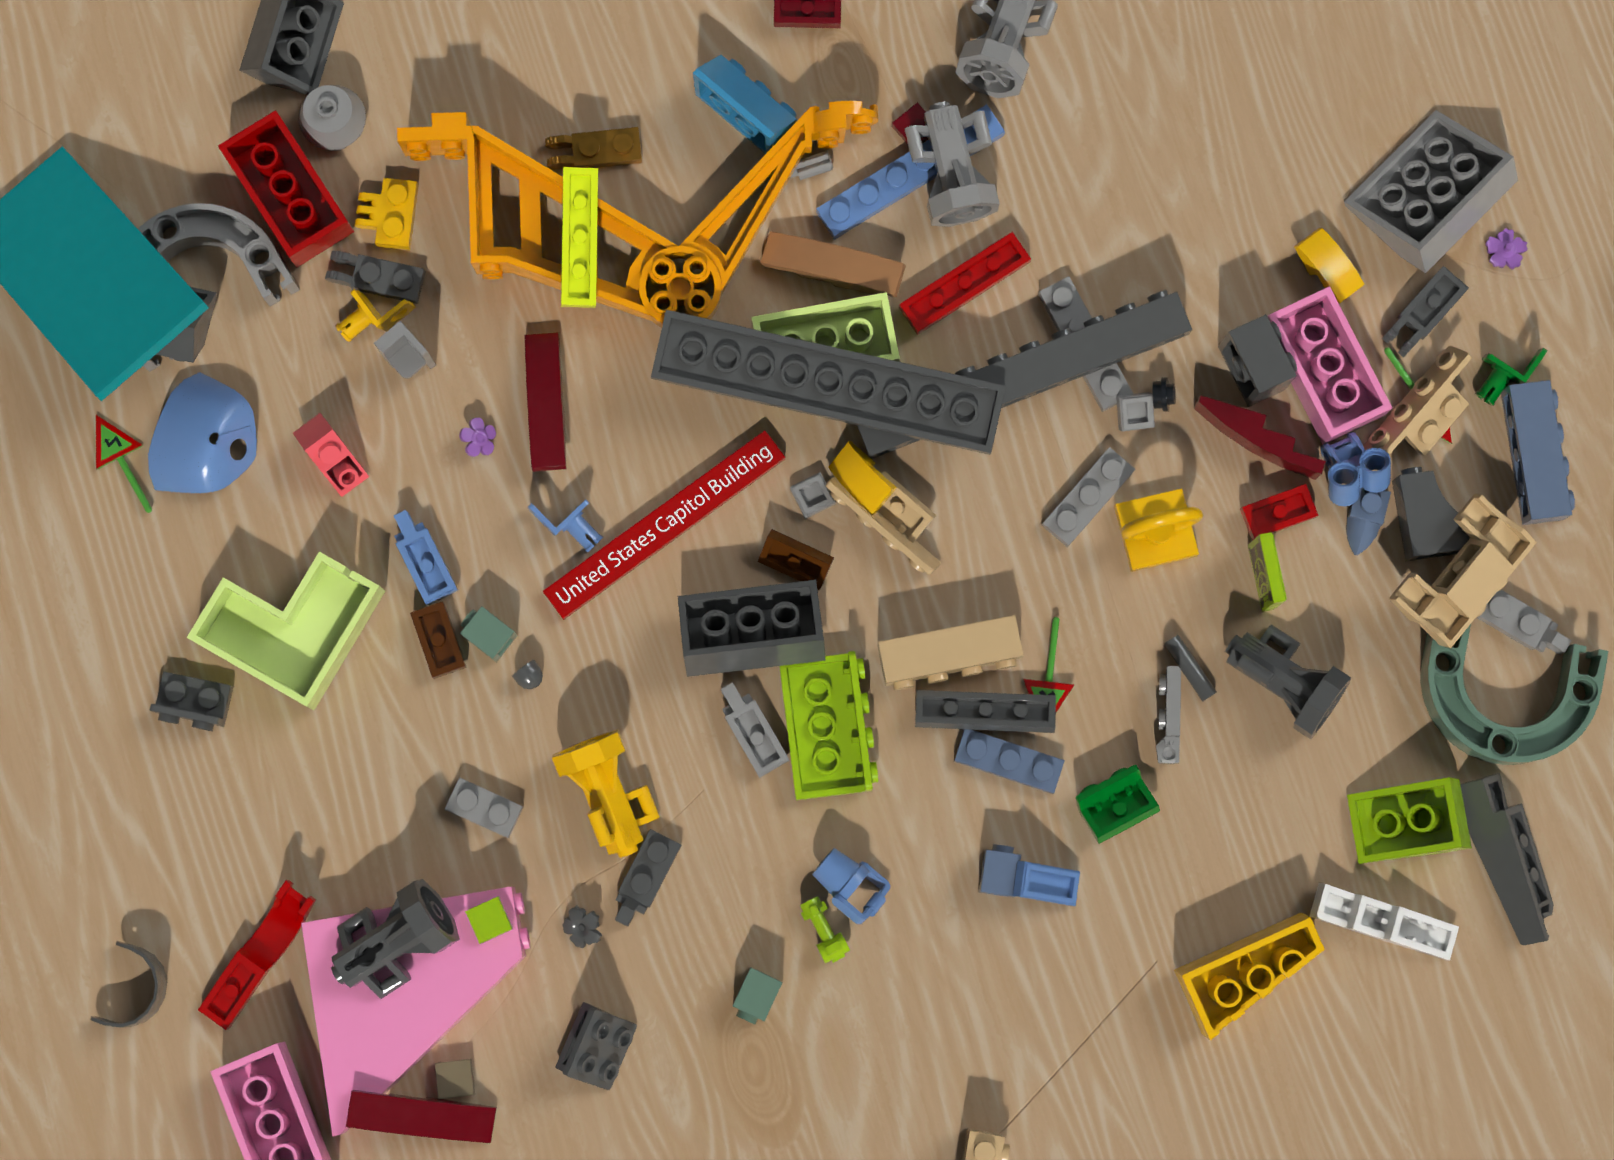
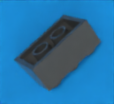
[239,0,344,95]

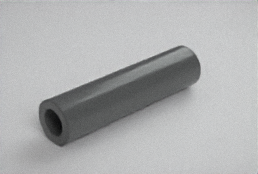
[1164,635,1217,702]

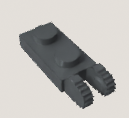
[325,250,426,304]
[1382,266,1469,358]

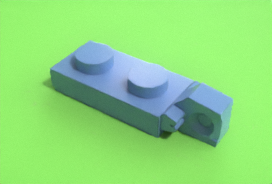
[394,510,458,606]

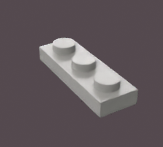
[1042,447,1136,548]

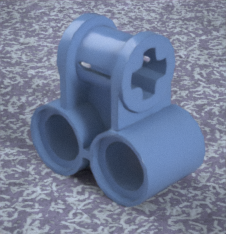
[1320,432,1391,507]

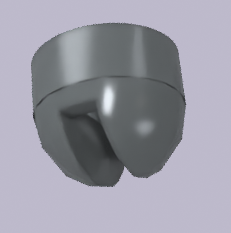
[512,660,543,689]

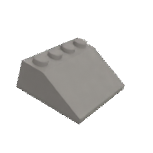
[1344,110,1518,273]

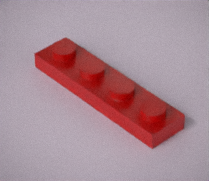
[899,231,1031,335]

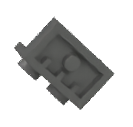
[149,671,234,731]

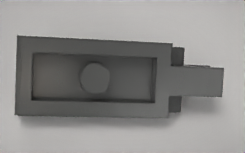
[615,829,682,926]

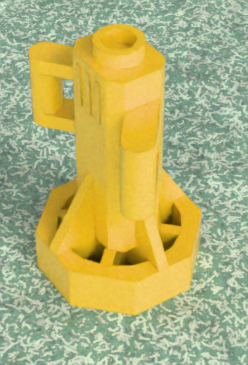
[552,729,660,858]

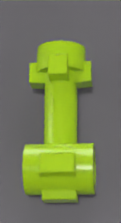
[800,896,850,964]

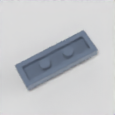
[954,729,1065,794]

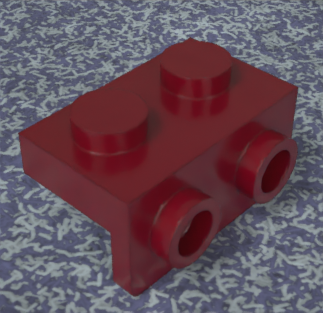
[774,0,841,29]

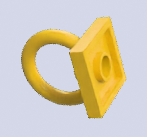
[1114,488,1203,572]

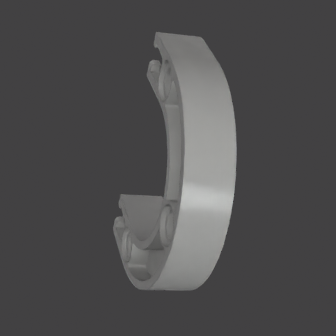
[138,203,300,372]

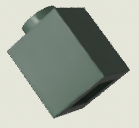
[460,606,518,663]
[733,967,783,1024]

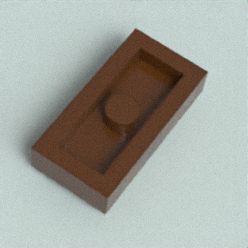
[757,529,834,590]
[410,601,467,679]

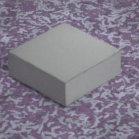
[1116,392,1155,431]
[790,472,836,519]

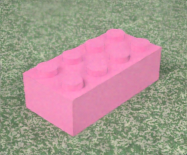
[1267,286,1392,444]
[210,1042,331,1160]

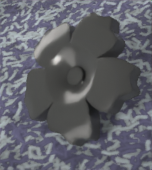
[562,905,602,948]

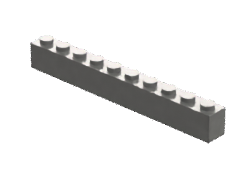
[857,290,1192,459]

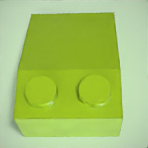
[1347,777,1472,864]

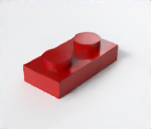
[1240,484,1319,541]

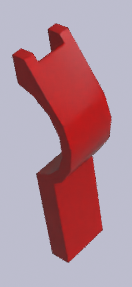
[198,880,316,1030]

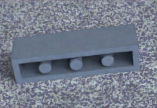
[1501,380,1575,525]

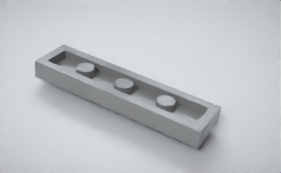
[1038,276,1133,412]

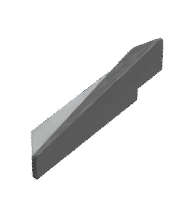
[1460,773,1554,945]

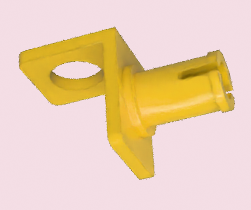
[335,289,416,342]

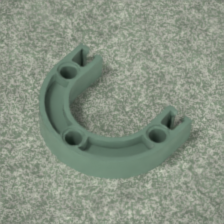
[1420,624,1609,765]

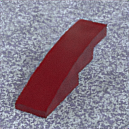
[524,332,567,472]
[1194,395,1326,480]
[346,1090,497,1143]

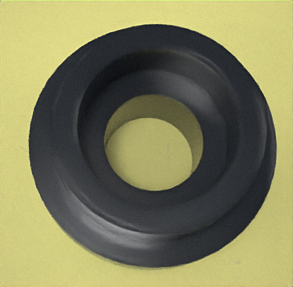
[1152,377,1176,412]

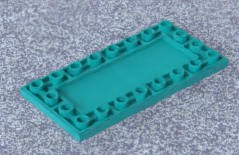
[0,146,209,401]

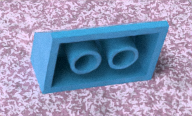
[693,55,797,154]

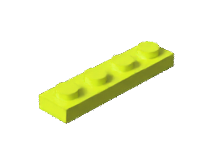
[561,167,598,308]

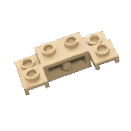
[1389,494,1537,648]

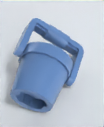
[812,848,890,924]

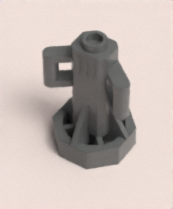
[1225,625,1351,739]
[331,879,460,999]

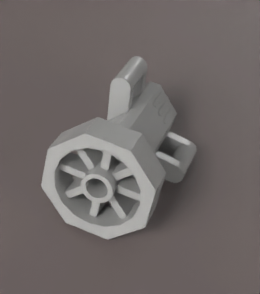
[955,0,1058,99]
[905,102,1000,227]

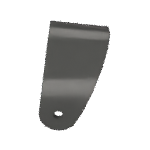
[90,941,167,1028]

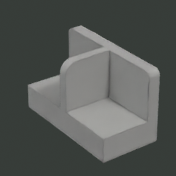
[374,321,436,379]

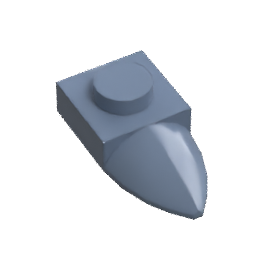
[1346,487,1391,555]

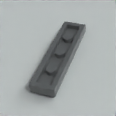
[915,690,1056,733]

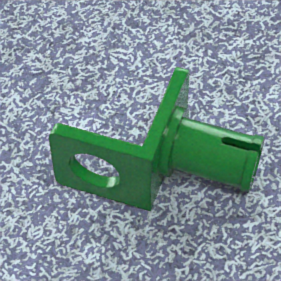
[1475,348,1548,406]

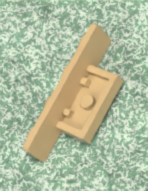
[1363,346,1472,456]
[825,471,941,575]

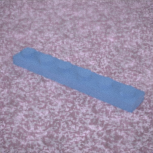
[816,104,1005,240]

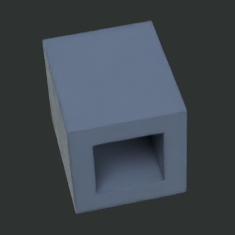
[978,844,1021,898]

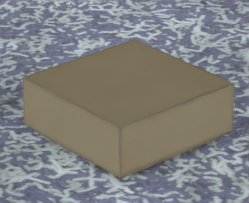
[435,1059,475,1099]

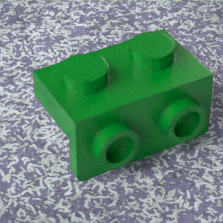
[1075,765,1160,844]

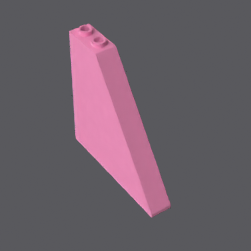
[301,886,530,1136]

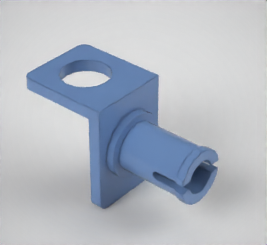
[527,499,603,553]

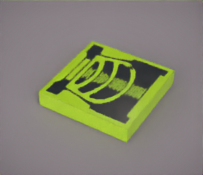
[1248,533,1287,612]

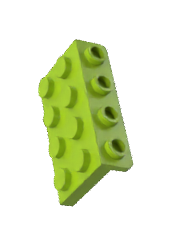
[779,651,879,801]

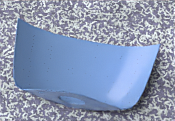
[148,372,257,493]

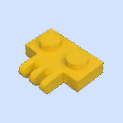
[354,178,419,250]

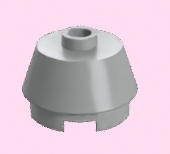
[299,85,366,151]

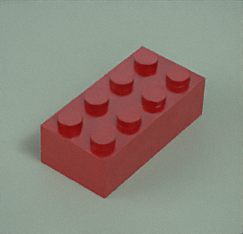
[218,110,354,268]

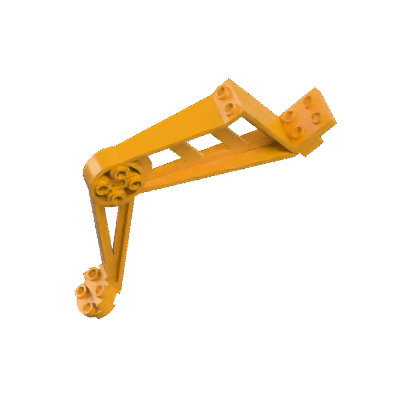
[397,101,878,328]

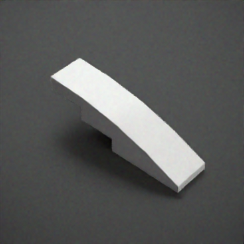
[1310,883,1459,960]

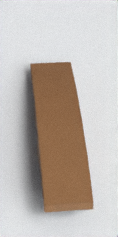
[760,231,906,298]

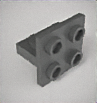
[555,1002,637,1090]

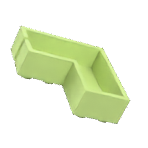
[187,551,385,710]

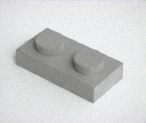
[445,777,524,838]

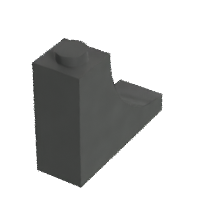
[1392,467,1470,561]

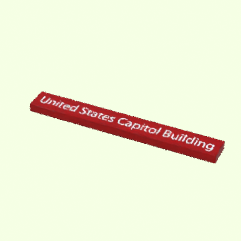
[543,430,785,620]

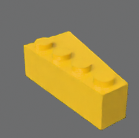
[1174,912,1325,1041]

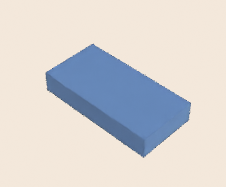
[1013,861,1080,906]

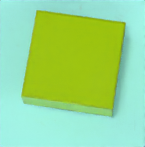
[465,896,513,944]

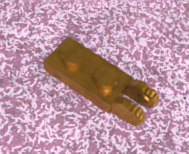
[545,127,642,169]

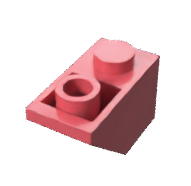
[293,413,369,497]

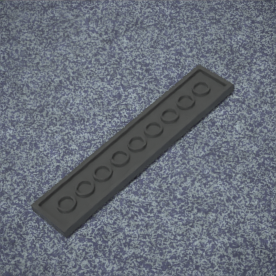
[651,310,1006,455]

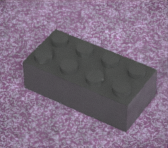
[677,580,826,677]

